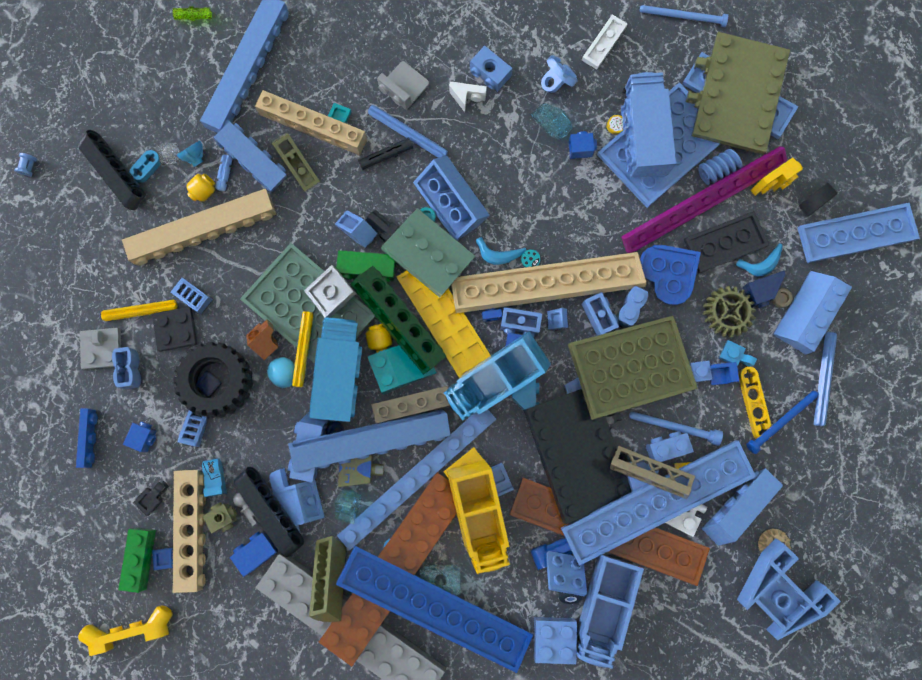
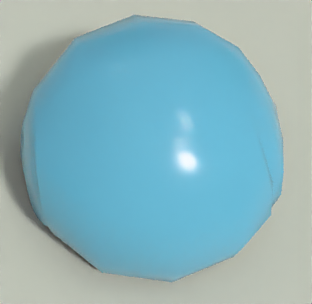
[267,357,295,388]

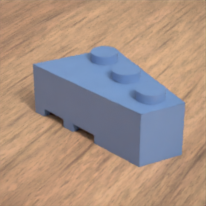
[288,412,330,483]

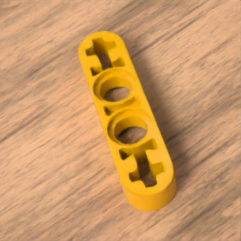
[738,367,772,440]

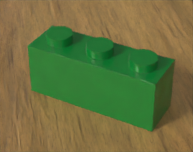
[336,250,396,283]
[118,528,156,593]

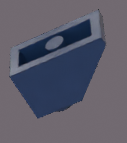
[743,271,785,309]

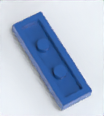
[76,408,98,468]

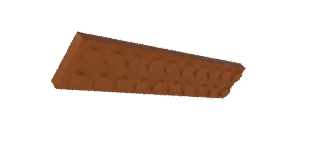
[319,473,457,667]
[509,478,710,586]

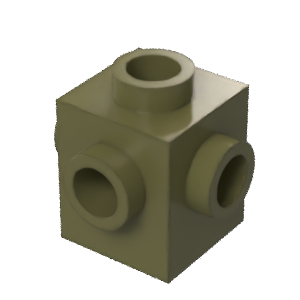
[203,502,238,534]

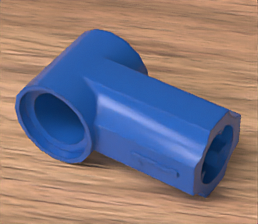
[530,538,573,570]

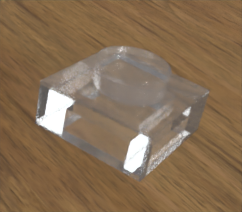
[158,142,180,165]

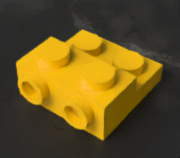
[751,157,803,196]

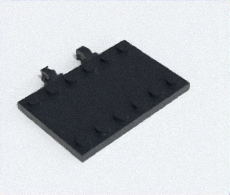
[523,389,634,524]

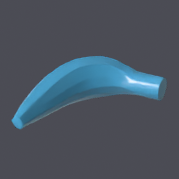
[476,237,526,265]
[736,243,783,276]

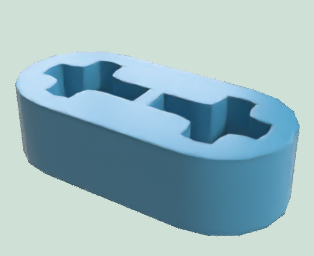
[130,150,162,183]

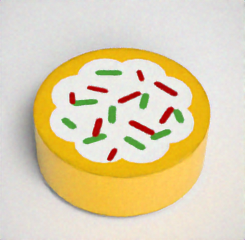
[607,115,623,135]

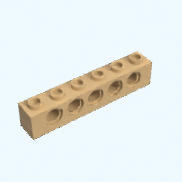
[255,90,367,155]
[173,470,206,593]

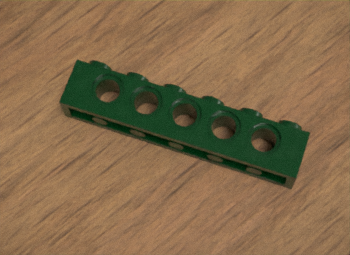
[350,266,446,375]

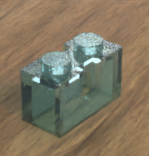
[420,565,461,595]

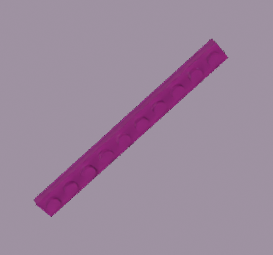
[621,146,787,253]

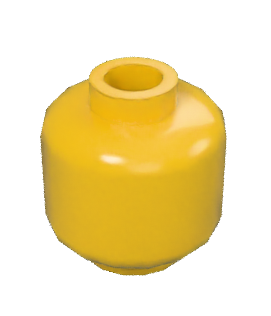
[186,174,215,202]
[365,324,392,353]

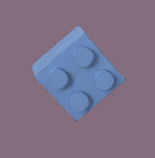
[534,617,577,664]

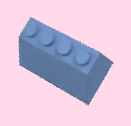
[413,156,490,241]
[773,271,852,355]

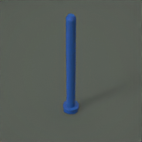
[746,391,818,454]

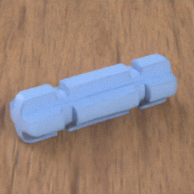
[215,155,233,191]

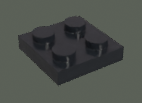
[152,307,197,352]

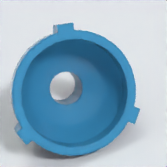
[177,140,203,167]

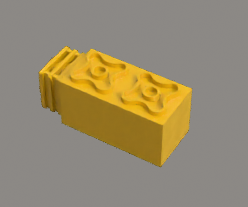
[447,460,510,574]

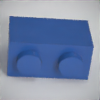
[230,531,279,577]

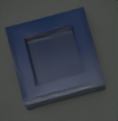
[196,371,222,398]

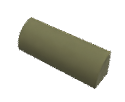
[309,536,346,622]

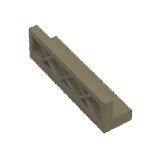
[610,446,695,499]

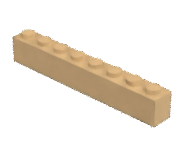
[122,188,276,265]

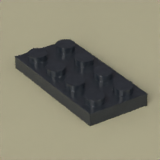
[684,211,770,274]

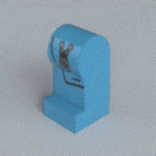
[202,458,227,497]

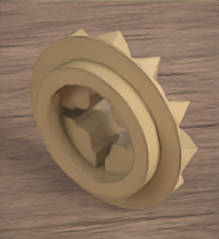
[758,529,791,552]

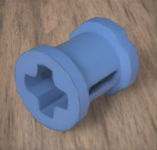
[14,153,37,177]

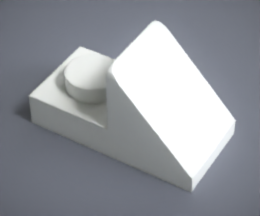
[449,82,487,112]

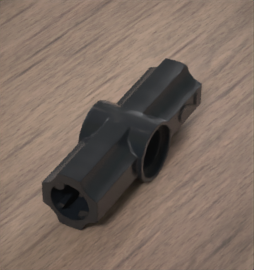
[365,210,399,242]

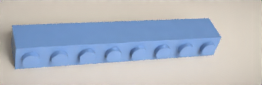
[200,0,289,133]
[288,409,451,473]

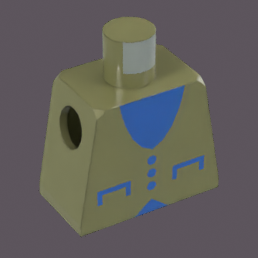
[338,455,384,487]

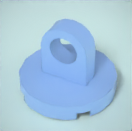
[541,55,578,93]

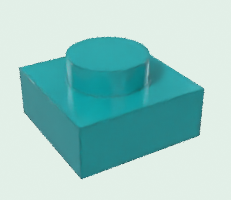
[328,103,352,124]

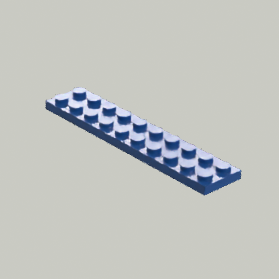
[336,546,533,673]

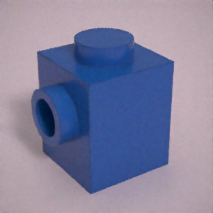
[568,131,597,159]
[123,421,157,452]

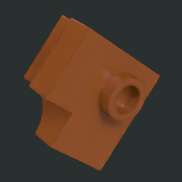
[246,319,278,360]

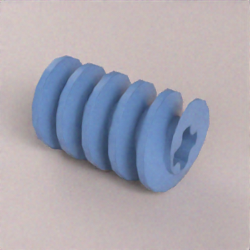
[698,149,743,185]

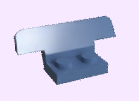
[269,468,325,534]

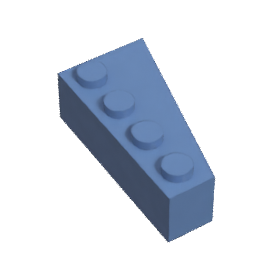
[214,121,287,193]
[701,468,783,546]

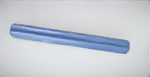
[368,105,448,158]
[814,332,837,426]

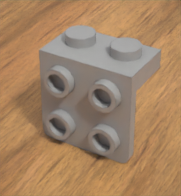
[377,61,429,110]

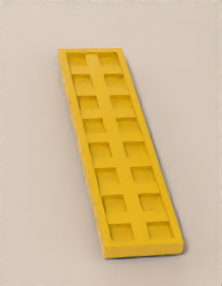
[397,270,491,378]

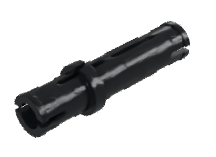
[358,137,413,170]

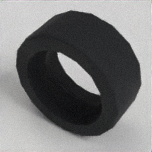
[799,182,838,217]

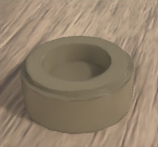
[772,288,793,308]

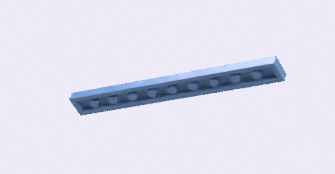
[337,409,496,551]

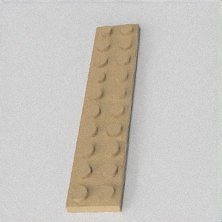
[452,252,646,313]

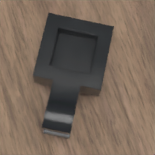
[133,481,169,516]

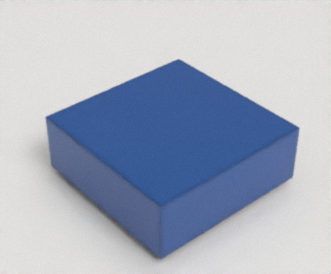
[152,547,173,570]

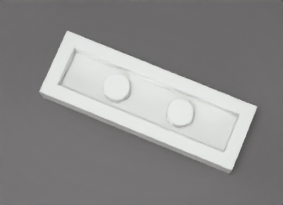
[582,15,627,70]

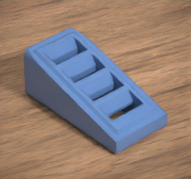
[170,278,213,314]
[177,410,208,447]

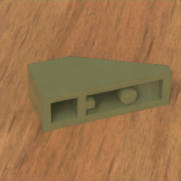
[271,133,320,192]

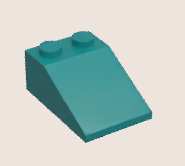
[368,345,437,395]

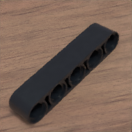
[78,130,146,210]
[234,467,304,557]

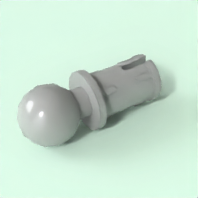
[233,492,259,527]

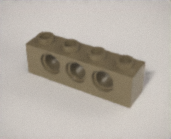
[371,386,451,424]

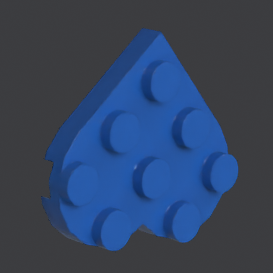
[640,245,701,305]

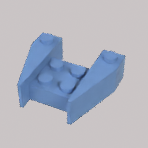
[737,538,841,640]

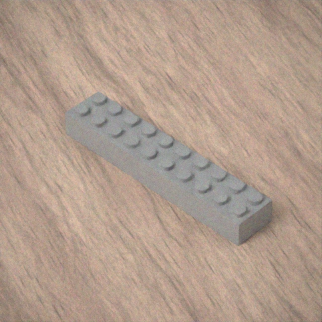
[256,553,445,680]

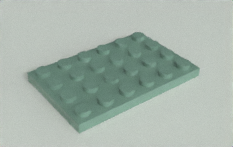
[240,243,376,363]

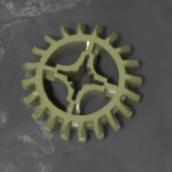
[703,286,756,338]

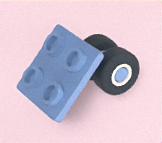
[546,551,587,604]

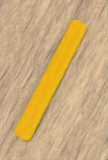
[101,300,178,321]
[292,311,313,387]

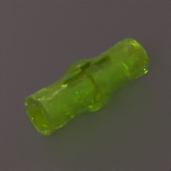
[172,6,212,21]

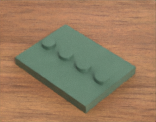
[381,208,475,298]

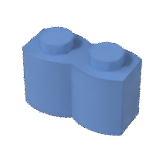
[616,286,648,328]
[112,347,141,389]

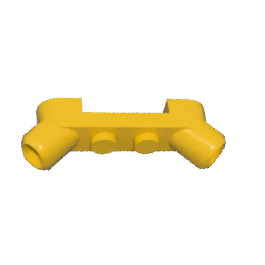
[78,605,173,656]

